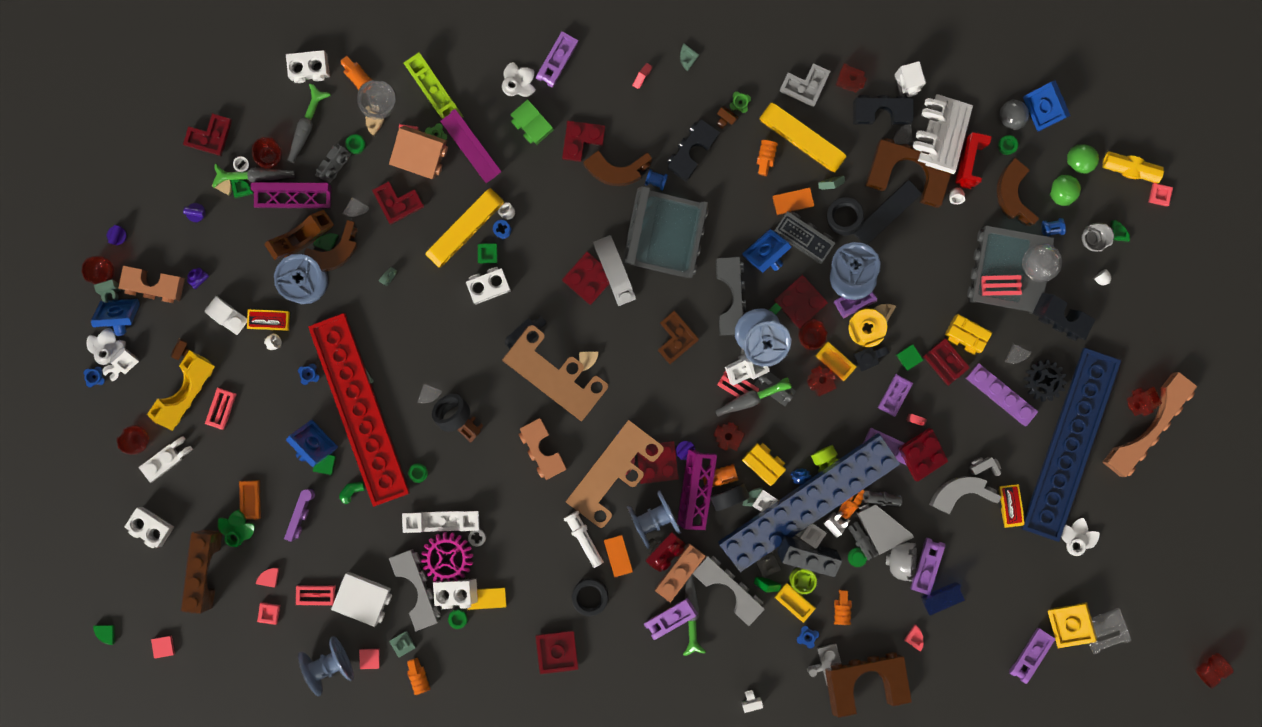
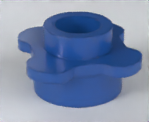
[298,364,319,385]
[84,366,105,387]
[791,469,811,484]
[797,626,819,648]

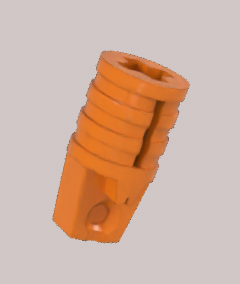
[341,56,372,91]
[757,140,778,176]
[703,464,738,487]
[838,490,865,520]
[834,590,852,625]
[407,658,431,695]

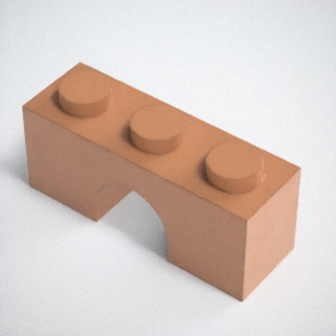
[118,266,185,303]
[519,418,567,480]
[655,543,705,603]

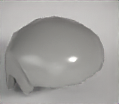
[1081,223,1114,252]

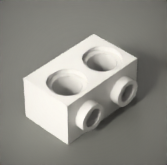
[286,50,330,83]
[894,61,926,97]
[466,267,511,305]
[125,507,174,548]
[433,579,478,609]

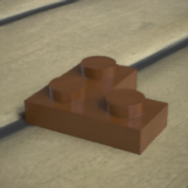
[658,311,699,364]

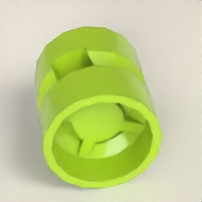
[811,445,839,473]
[789,567,817,594]

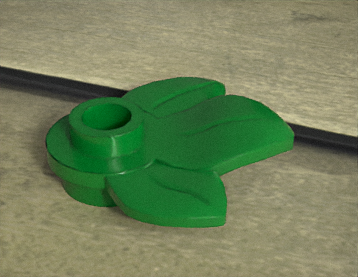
[218,510,255,547]

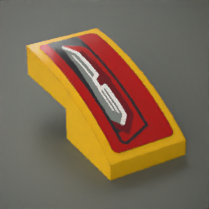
[247,310,290,331]
[998,484,1024,528]

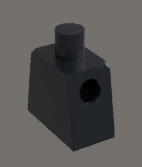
[505,315,547,349]

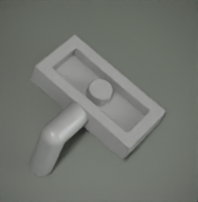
[807,643,841,686]

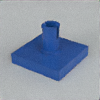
[1023,80,1071,131]
[742,229,791,273]
[91,299,140,336]
[286,420,338,467]

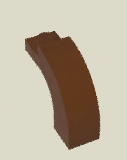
[583,150,652,186]
[997,158,1039,227]
[264,210,334,260]
[304,220,358,272]

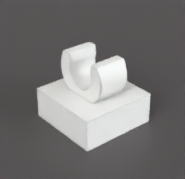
[824,511,850,538]
[742,690,763,713]

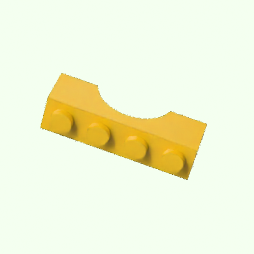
[147,350,215,431]

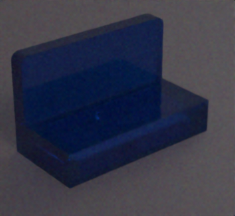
[921,582,965,616]

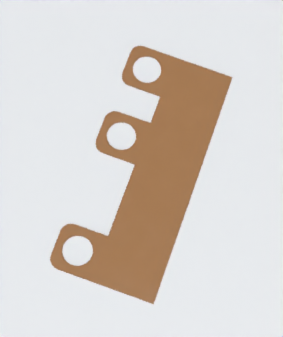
[502,325,608,422]
[566,420,664,528]

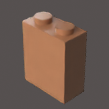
[389,126,448,179]

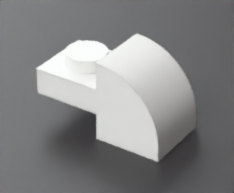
[205,296,247,335]
[725,354,770,385]

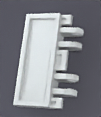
[913,94,973,174]

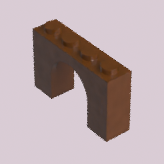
[865,138,951,208]
[181,530,222,614]
[825,652,912,718]

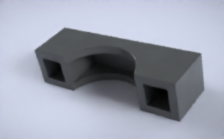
[716,257,746,336]

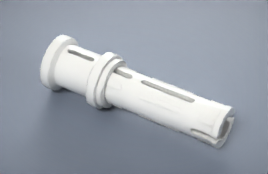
[563,510,604,568]

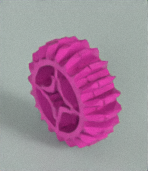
[421,532,473,582]

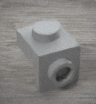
[968,457,1001,476]

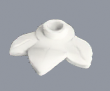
[502,62,536,97]
[87,328,126,365]
[1061,518,1100,556]

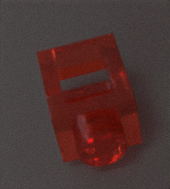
[835,63,867,93]

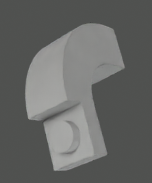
[593,235,636,306]
[929,476,1001,514]

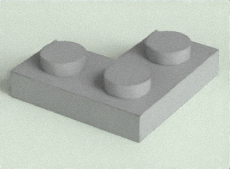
[780,63,830,107]

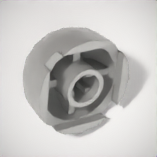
[886,542,917,582]

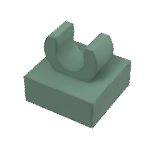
[94,279,121,303]
[389,631,416,658]

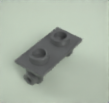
[315,144,351,184]
[754,372,796,406]

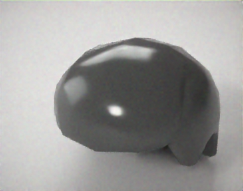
[999,100,1029,130]

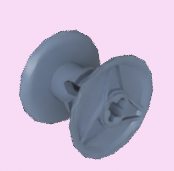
[830,242,881,300]
[274,254,328,304]
[735,308,791,367]
[627,490,681,549]
[298,636,354,696]

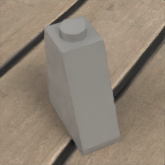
[856,503,914,555]

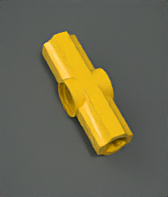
[1102,151,1164,183]

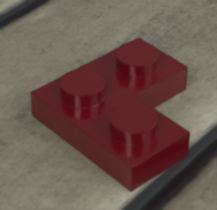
[183,114,232,156]
[562,121,605,162]
[372,182,424,225]

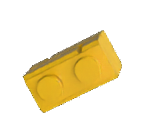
[945,314,992,355]
[742,443,786,486]

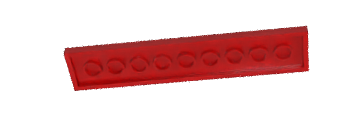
[308,313,410,507]

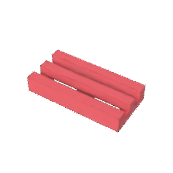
[981,275,1022,296]
[717,371,759,397]
[205,387,237,430]
[296,585,336,605]

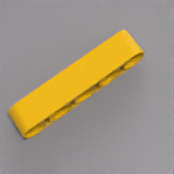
[759,103,846,172]
[425,188,504,268]

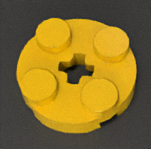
[848,308,887,347]

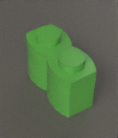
[510,99,554,145]

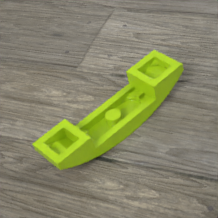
[404,52,463,119]

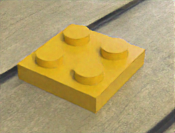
[1048,602,1097,648]

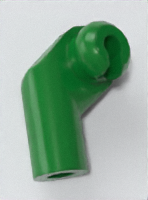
[339,481,365,504]

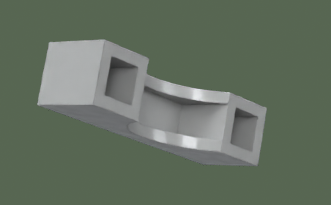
[389,549,441,631]
[693,555,765,626]

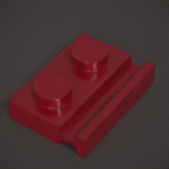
[923,339,970,386]

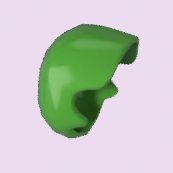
[1067,144,1099,174]
[1050,175,1081,206]

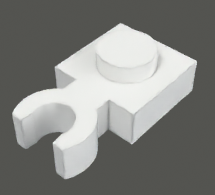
[102,347,139,381]

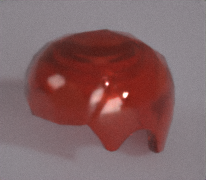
[252,137,282,169]
[81,256,114,285]
[798,320,827,350]
[117,425,149,455]

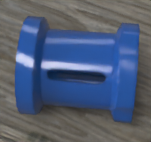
[645,169,668,191]
[1042,218,1066,237]
[493,220,511,239]

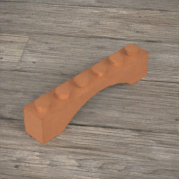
[1103,372,1197,477]

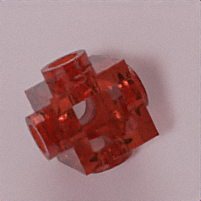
[807,366,837,397]
[1126,386,1162,416]
[713,422,745,451]

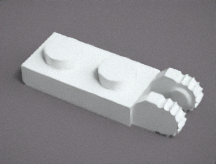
[139,436,193,483]

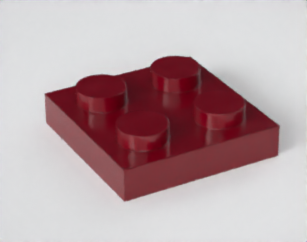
[562,252,609,306]
[774,275,828,329]
[898,428,949,482]
[637,441,679,484]
[645,533,687,572]
[536,630,579,674]

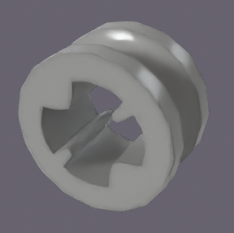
[468,529,486,547]

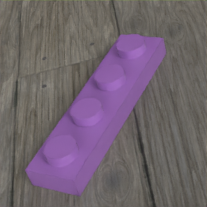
[966,363,1038,426]

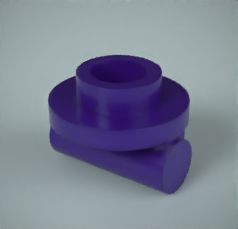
[183,203,206,222]
[107,225,127,245]
[187,268,209,289]
[676,441,695,460]

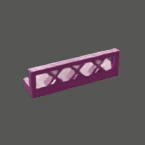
[440,109,501,183]
[251,182,331,208]
[677,449,717,530]

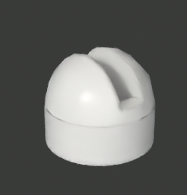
[233,156,249,172]
[949,187,965,204]
[498,203,515,220]
[1094,269,1111,285]
[264,334,282,350]

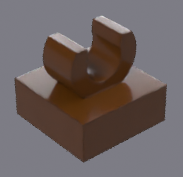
[716,106,739,129]
[171,338,193,361]
[457,417,483,443]

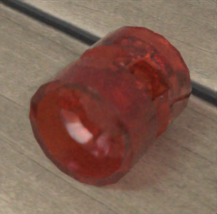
[1195,652,1234,689]

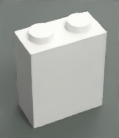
[331,572,392,627]

